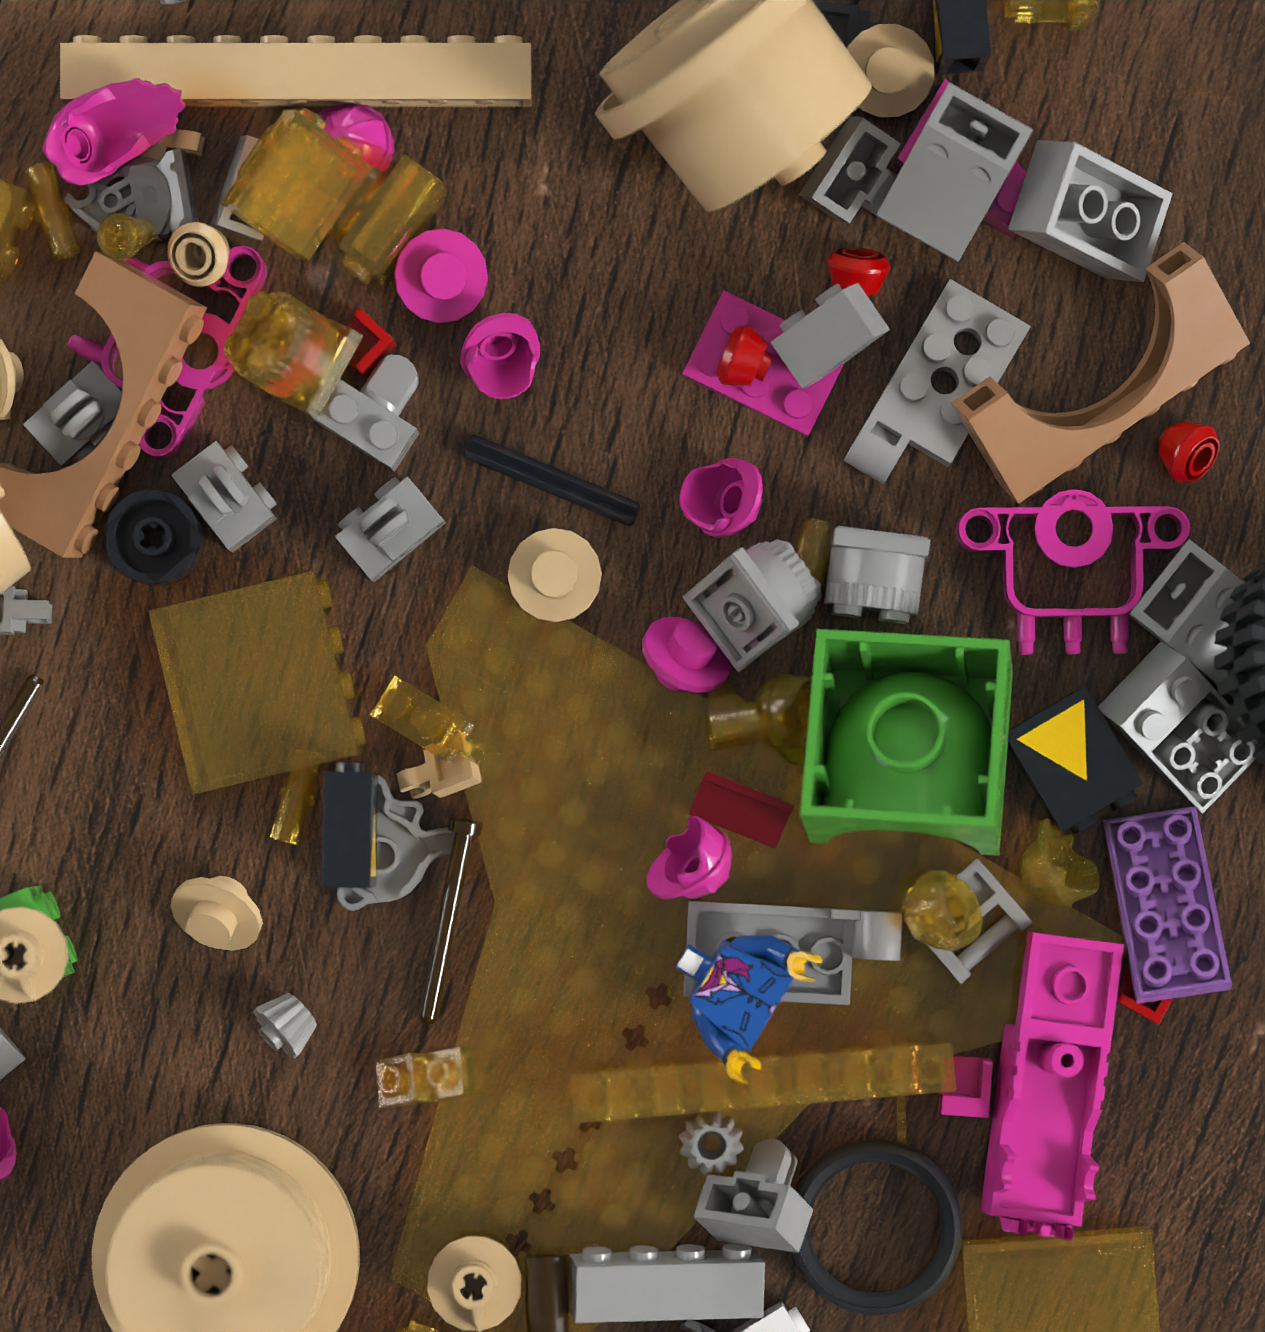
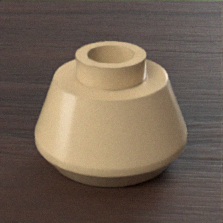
[167,222,230,287]

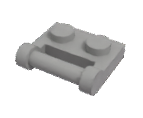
[905,858,1032,984]

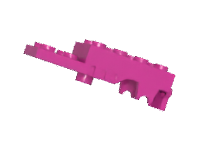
[980,932,1124,1241]

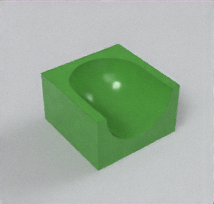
[800,629,1013,856]

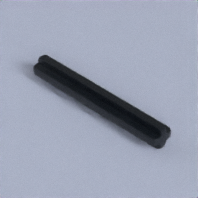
[463,435,640,526]

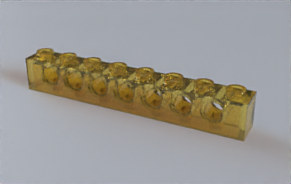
[570,1040,956,1123]

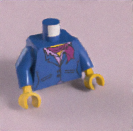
[675,935,822,1084]

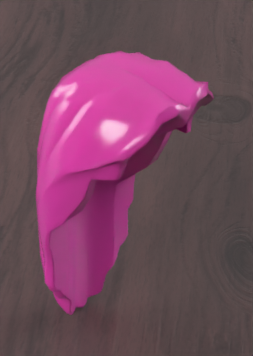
[42,78,185,186]

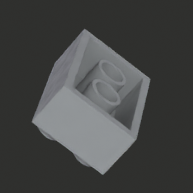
[1008,140,1173,282]

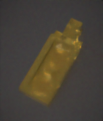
[370,675,489,766]

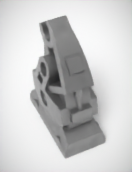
[64,148,199,243]

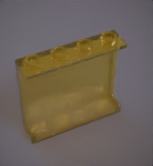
[148,571,367,795]
[960,1226,1160,1332]

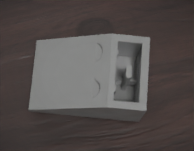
[876,83,1033,262]
[1129,539,1244,697]
[1098,642,1260,814]

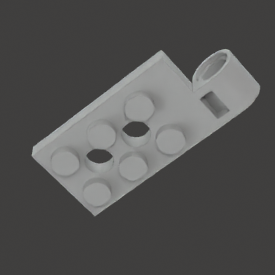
[843,279,1031,484]
[684,901,902,1005]

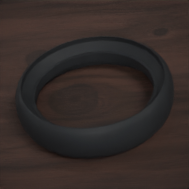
[792,1139,963,1315]

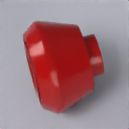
[827,247,891,298]
[716,324,774,386]
[1158,421,1219,483]

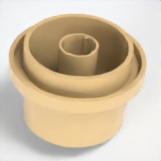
[595,0,872,212]
[92,1123,360,1332]

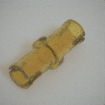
[24,162,80,261]
[269,747,325,846]

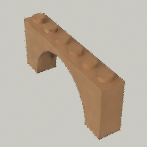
[951,242,1250,504]
[0,251,207,558]

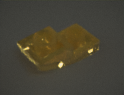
[375,1047,476,1108]

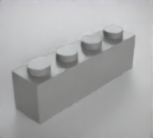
[568,1243,765,1323]

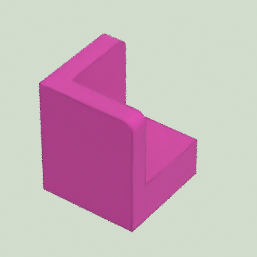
[938,1055,993,1118]

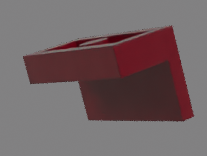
[688,770,795,849]

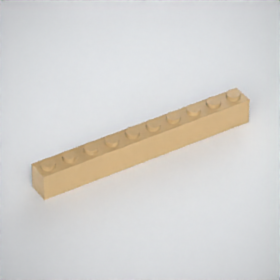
[60,35,532,107]

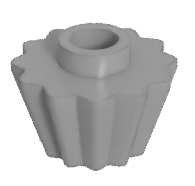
[253,993,317,1059]
[679,1110,743,1175]

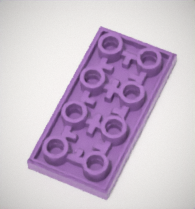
[1102,806,1232,1004]

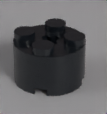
[105,490,206,587]

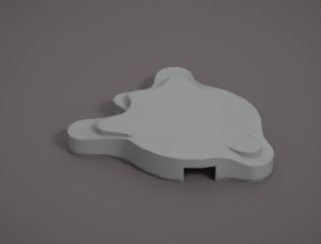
[337,775,455,911]

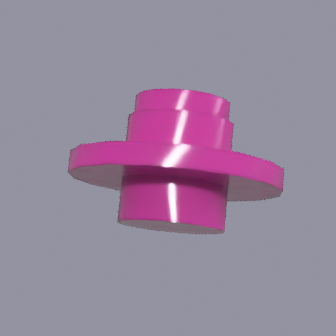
[394,229,488,323]
[642,617,732,693]

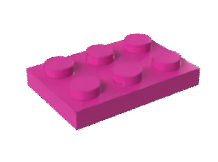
[682,290,844,437]

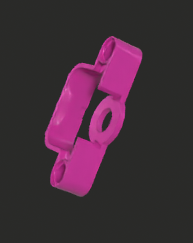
[67,245,267,460]
[955,489,1190,655]

